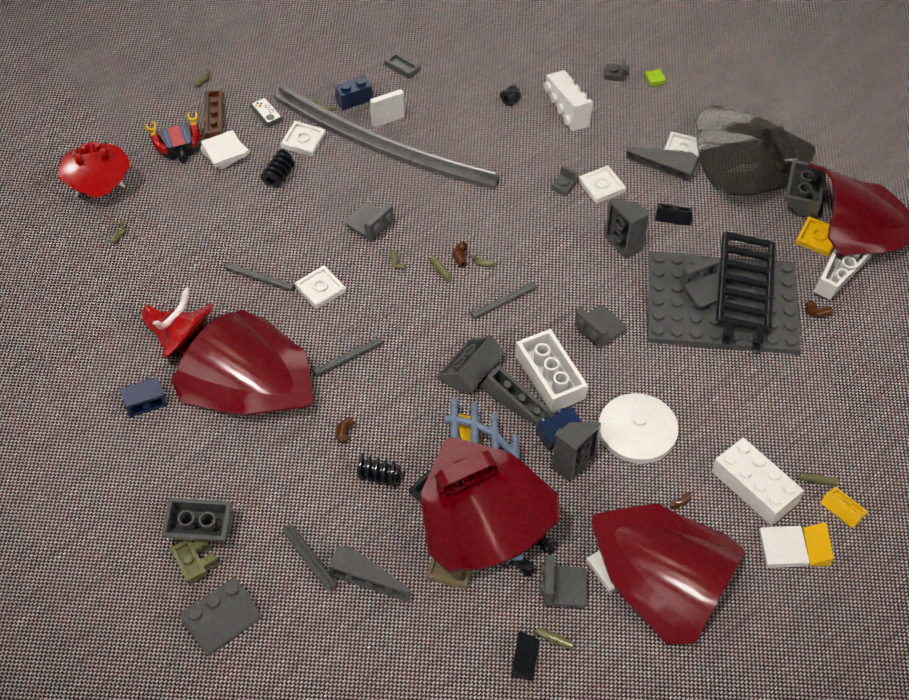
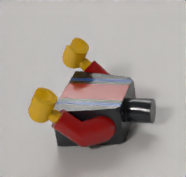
[145,111,200,162]

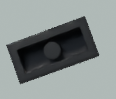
[655,203,693,226]
[511,631,540,681]

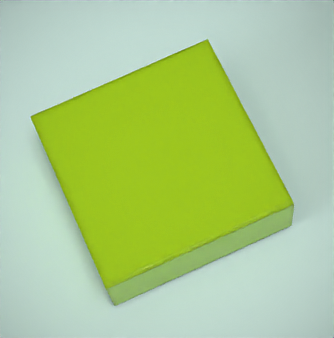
[644,69,666,87]

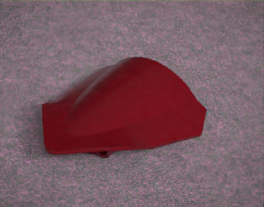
[808,163,909,256]
[171,310,313,416]
[421,437,560,572]
[591,503,746,644]

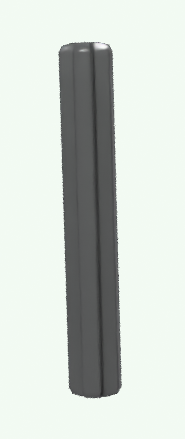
[283,524,337,591]

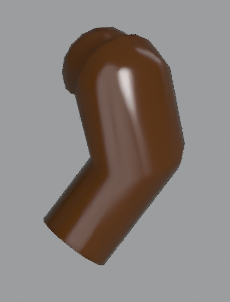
[452,242,468,268]
[804,301,833,318]
[335,416,355,443]

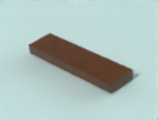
[205,90,223,139]

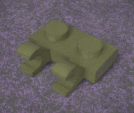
[170,539,219,585]

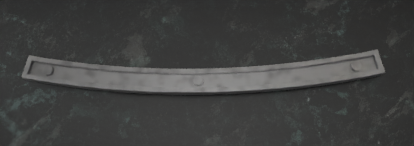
[275,86,499,189]

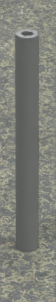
[225,262,295,291]
[470,282,536,319]
[313,337,383,376]

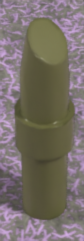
[429,255,452,282]
[798,473,838,486]
[534,628,575,650]

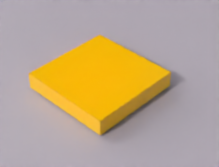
[795,216,834,257]

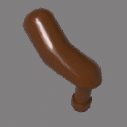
[669,492,691,509]

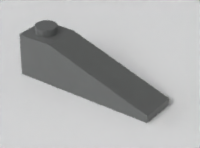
[626,147,698,182]
[480,365,554,426]
[328,545,410,603]

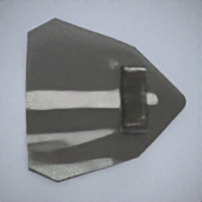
[695,105,816,196]

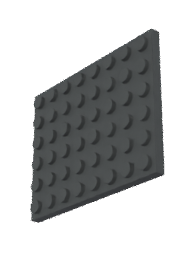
[648,252,801,355]

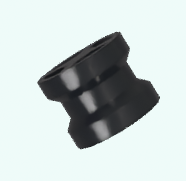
[500,85,521,106]

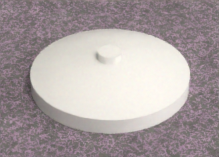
[599,393,678,464]

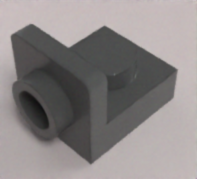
[604,59,629,82]
[551,165,578,197]

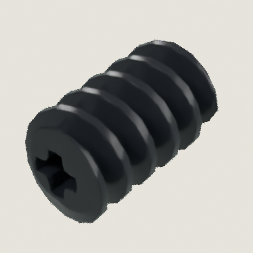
[260,149,295,187]
[357,453,401,487]

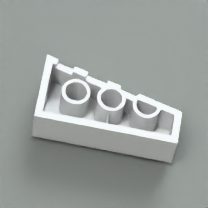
[544,70,593,131]
[813,247,872,300]

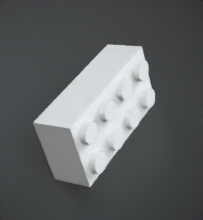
[515,329,588,412]
[712,437,804,526]

